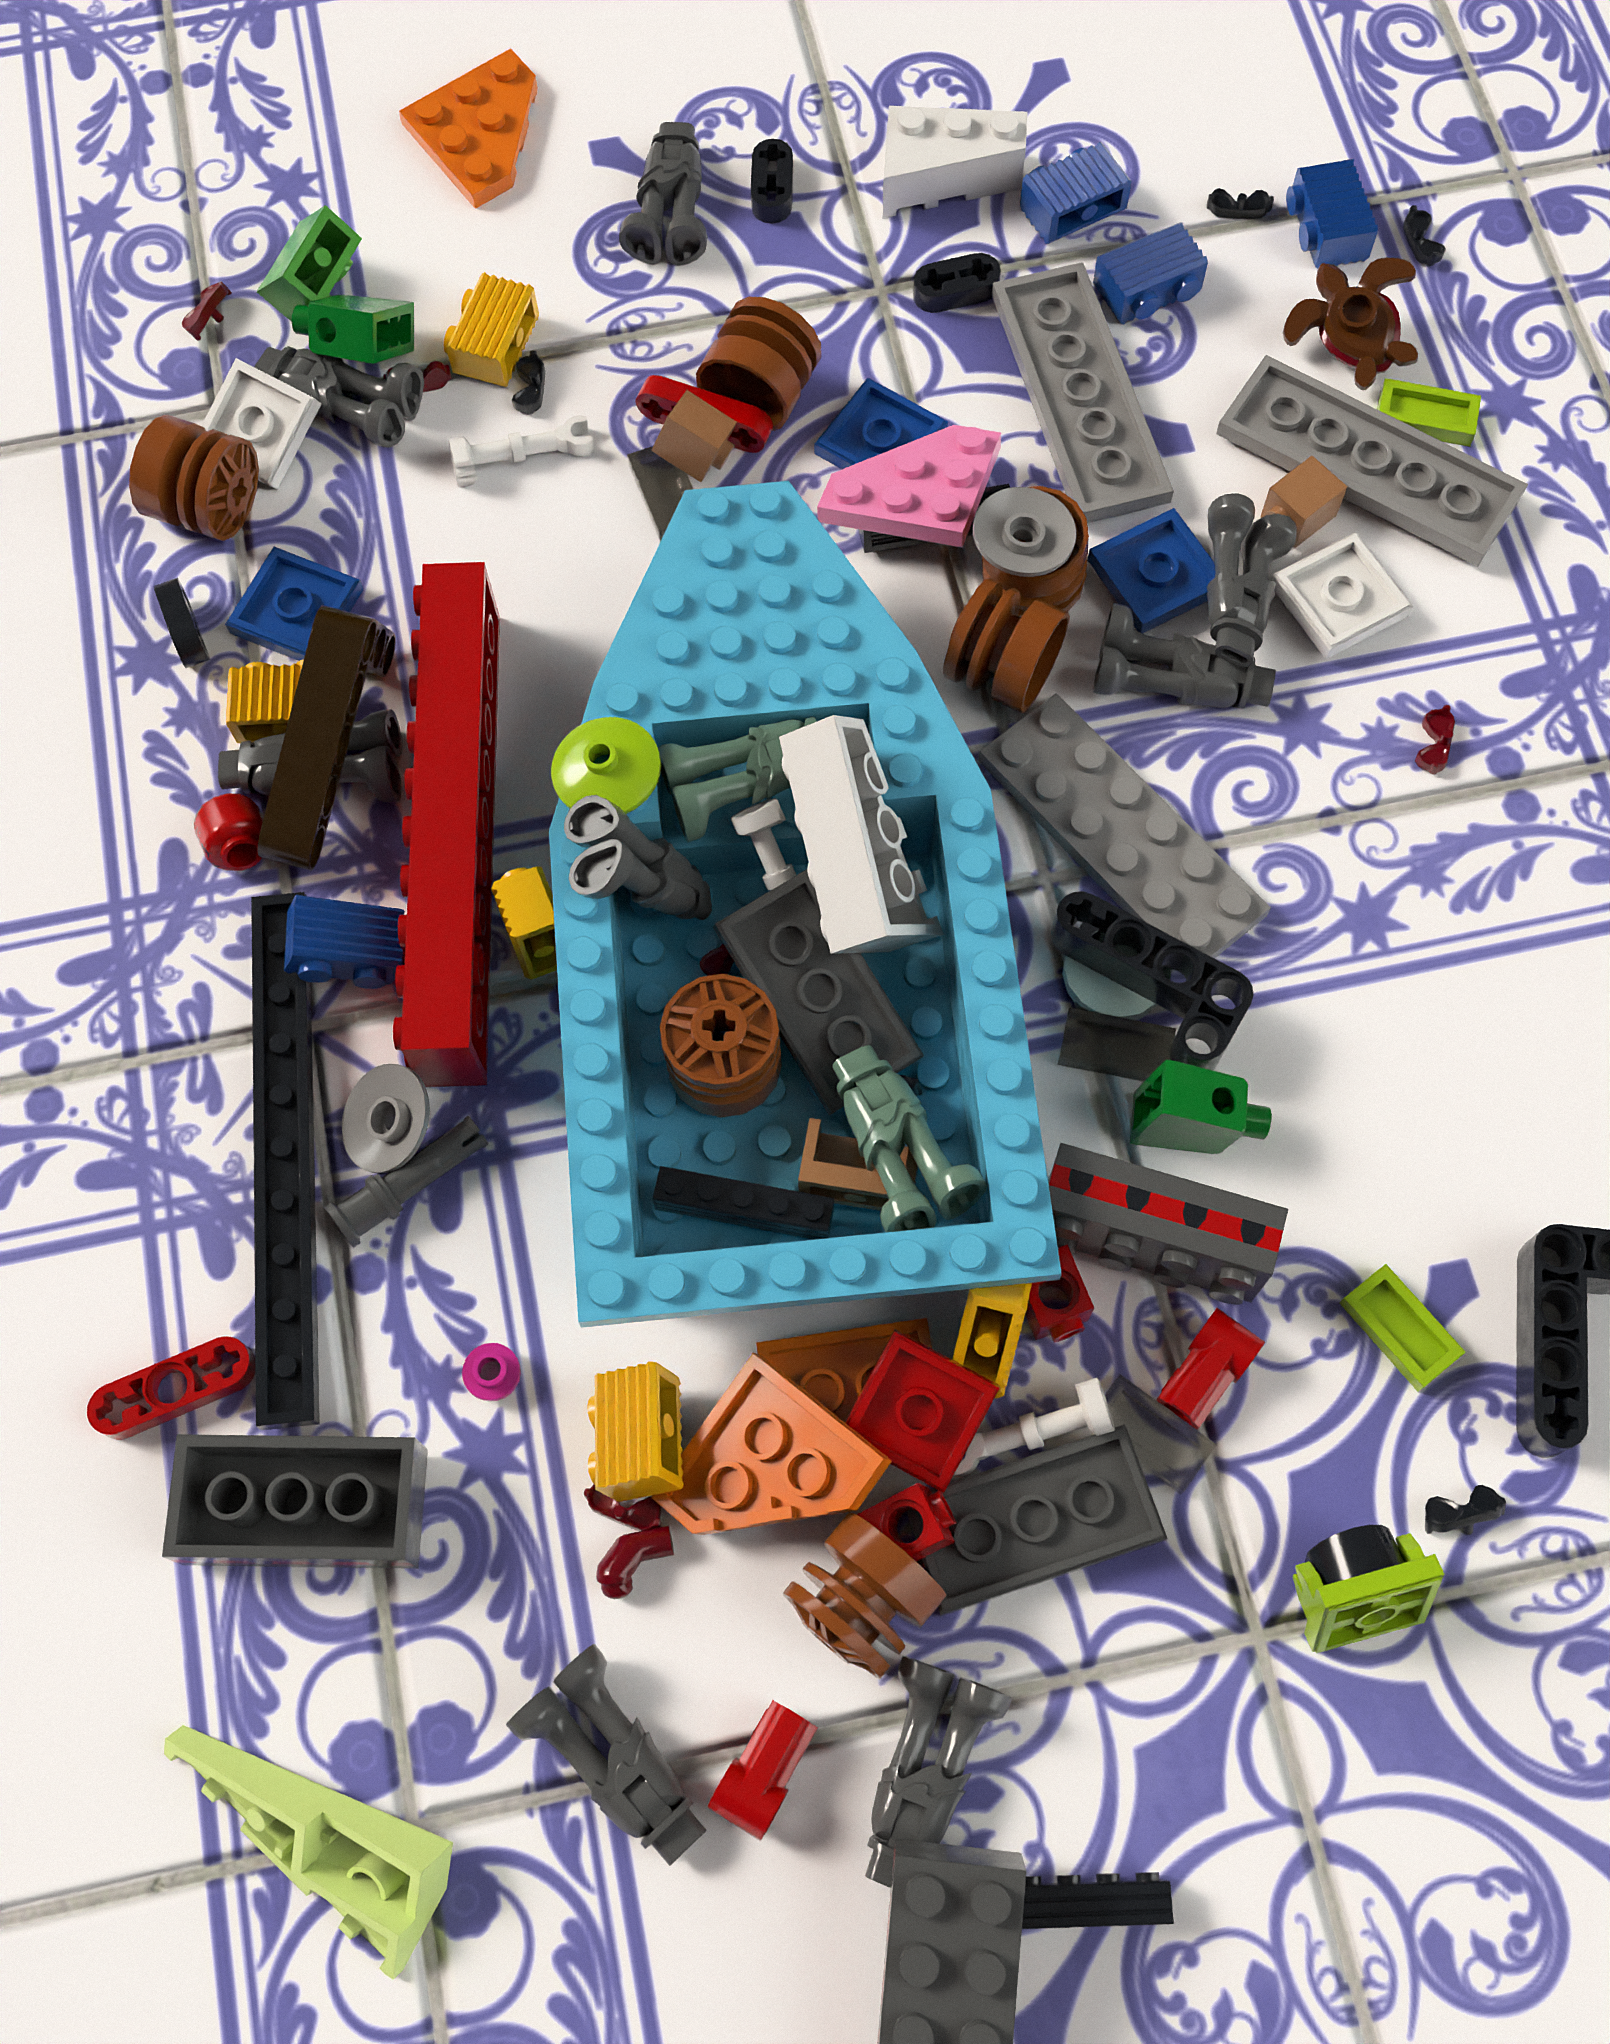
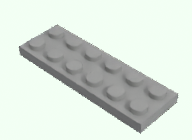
[992,262,1174,523]
[1216,355,1528,567]
[978,693,1271,958]

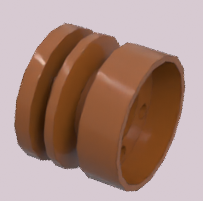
[696,296,822,431]
[129,414,259,541]
[982,486,1089,617]
[943,578,1070,713]
[659,974,782,1118]
[783,1512,947,1680]

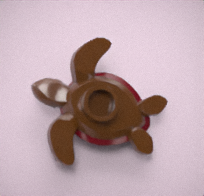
[1282,257,1418,391]

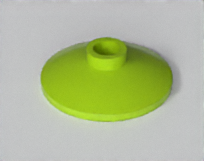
[551,717,661,814]

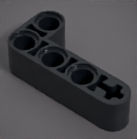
[1051,891,1254,1070]
[1516,1224,1610,1458]

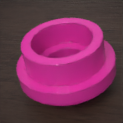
[462,1343,521,1402]

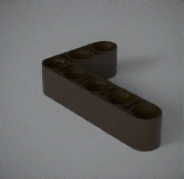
[258,605,396,871]

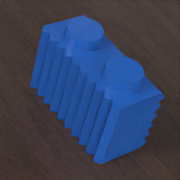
[1020,141,1132,244]
[1286,159,1378,269]
[1093,222,1208,325]
[284,895,405,989]

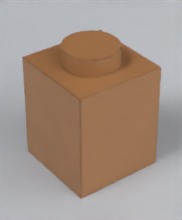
[651,390,737,482]
[1260,455,1348,548]

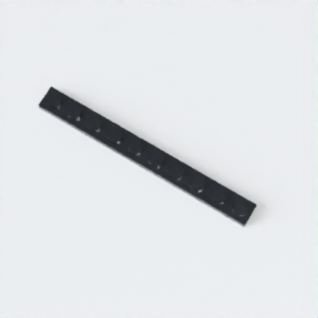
[251,892,320,1430]

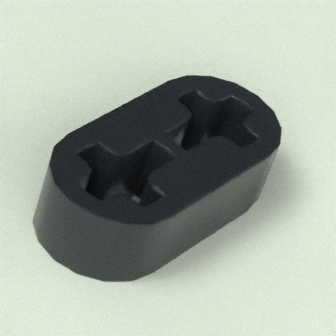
[750,138,794,224]
[913,253,1001,313]
[153,578,210,668]

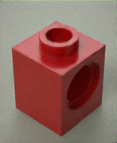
[1025,1244,1094,1342]
[856,1483,956,1562]

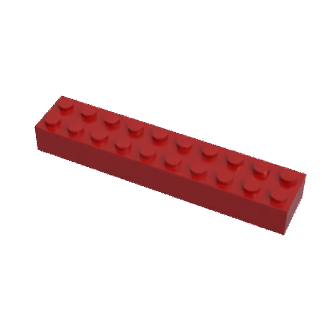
[393,562,500,1087]

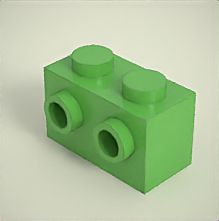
[257,205,362,322]

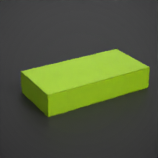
[1377,378,1481,447]
[1339,1264,1466,1392]

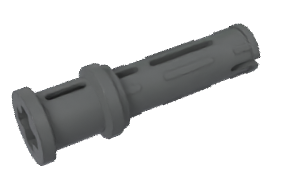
[324,1116,488,1248]

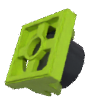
[1292,1525,1445,1654]

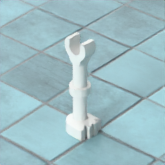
[448,415,594,487]
[731,798,796,890]
[953,1378,1115,1477]

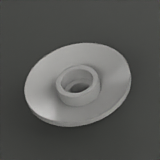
[973,487,1076,577]
[342,1064,430,1174]

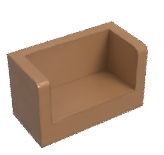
[798,1118,918,1211]

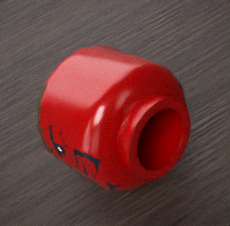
[193,793,264,871]

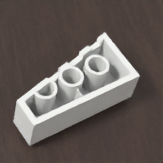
[779,715,944,954]

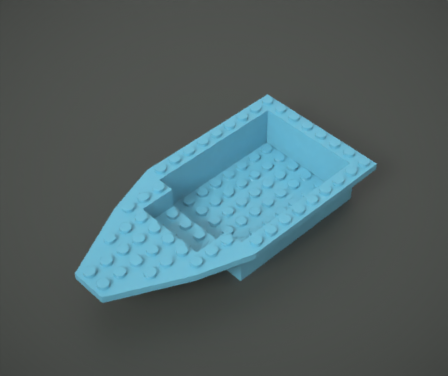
[549,481,1062,1328]

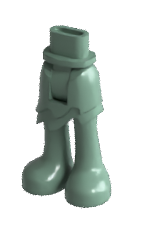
[658,717,817,842]
[832,1045,987,1232]

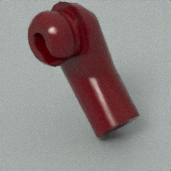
[596,1526,674,1600]

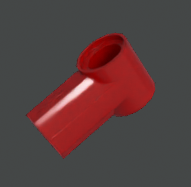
[1156,1308,1265,1431]
[707,1700,818,1841]

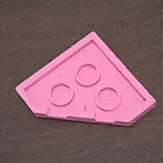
[817,425,1001,547]

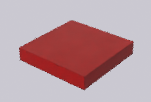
[845,1329,1000,1493]

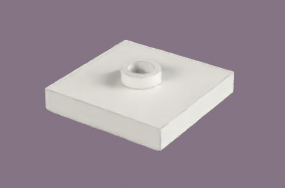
[202,358,321,490]
[1270,532,1414,659]

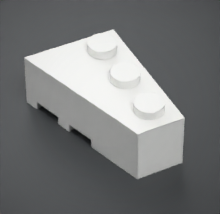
[882,106,1028,219]

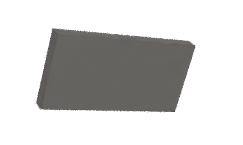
[713,869,924,1115]
[906,1424,1168,1616]

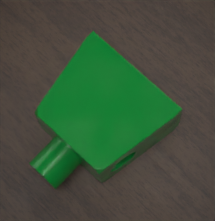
[291,295,414,364]
[1130,1059,1272,1154]

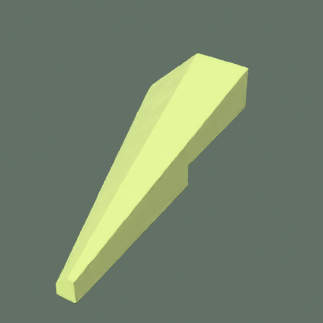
[164,1725,453,1980]

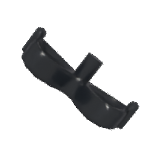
[1206,188,1274,219]
[1403,205,1446,266]
[512,350,546,414]
[1425,1484,1506,1535]

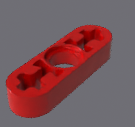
[635,375,773,453]
[87,1336,255,1440]

